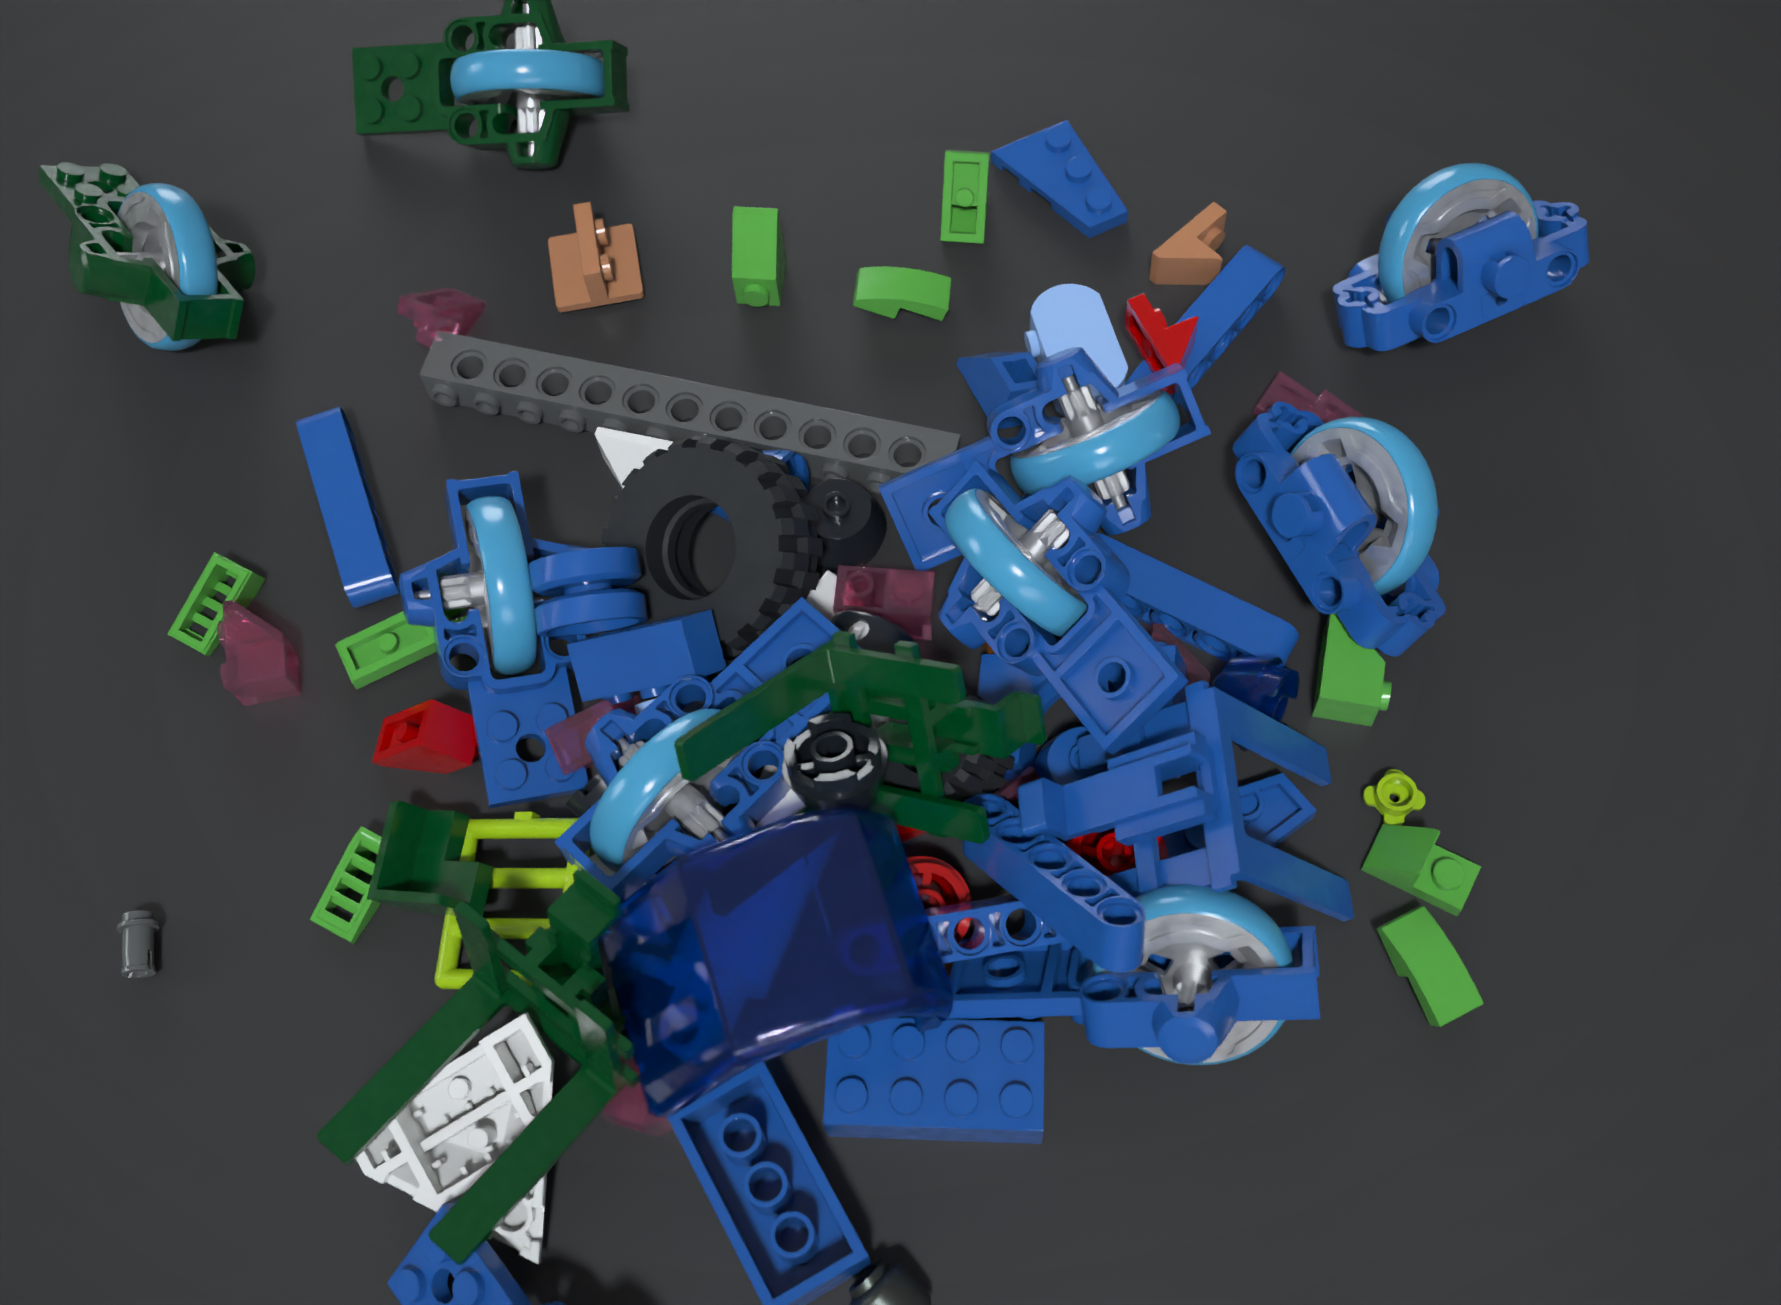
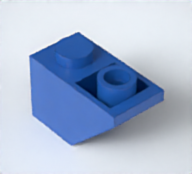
[956,352,1038,430]

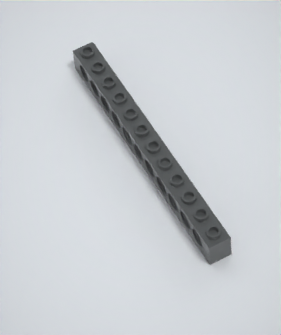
[419,331,961,504]

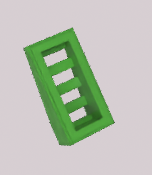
[168,552,266,657]
[310,826,382,945]

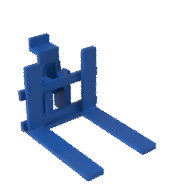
[1018,680,1354,922]

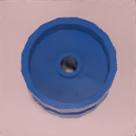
[528,547,649,637]

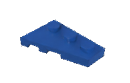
[991,120,1128,238]
[1162,773,1317,858]

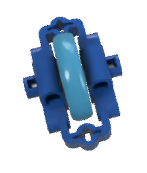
[1333,163,1590,351]
[1233,401,1446,657]

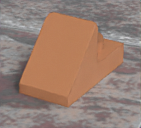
[1149,202,1227,285]

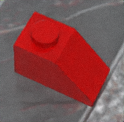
[372,699,479,774]

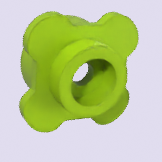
[1363,769,1425,826]

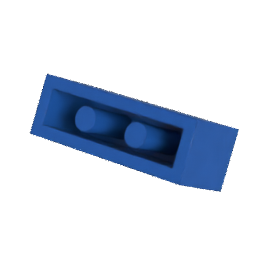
[567,609,726,706]

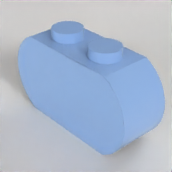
[1024,284,1128,416]

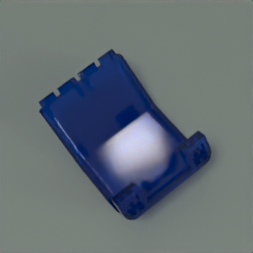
[600,806,953,1118]

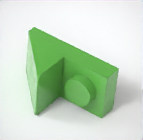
[940,150,990,243]
[1361,824,1481,916]

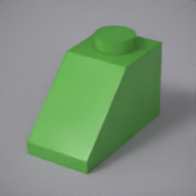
[732,206,787,307]
[1312,613,1392,727]

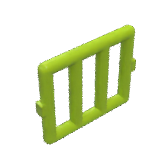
[434,812,590,990]

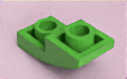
[853,266,951,321]
[1376,906,1484,1027]

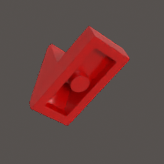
[1124,293,1199,395]

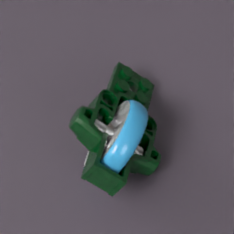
[352,0,630,170]
[38,162,255,351]

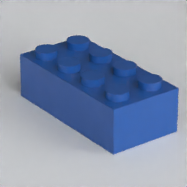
[823,1015,1045,1144]
[666,1060,872,1305]

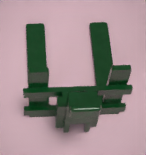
[674,631,1047,918]
[316,868,639,1265]

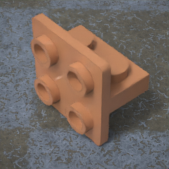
[548,202,644,312]

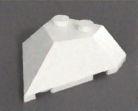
[356,1013,554,1264]

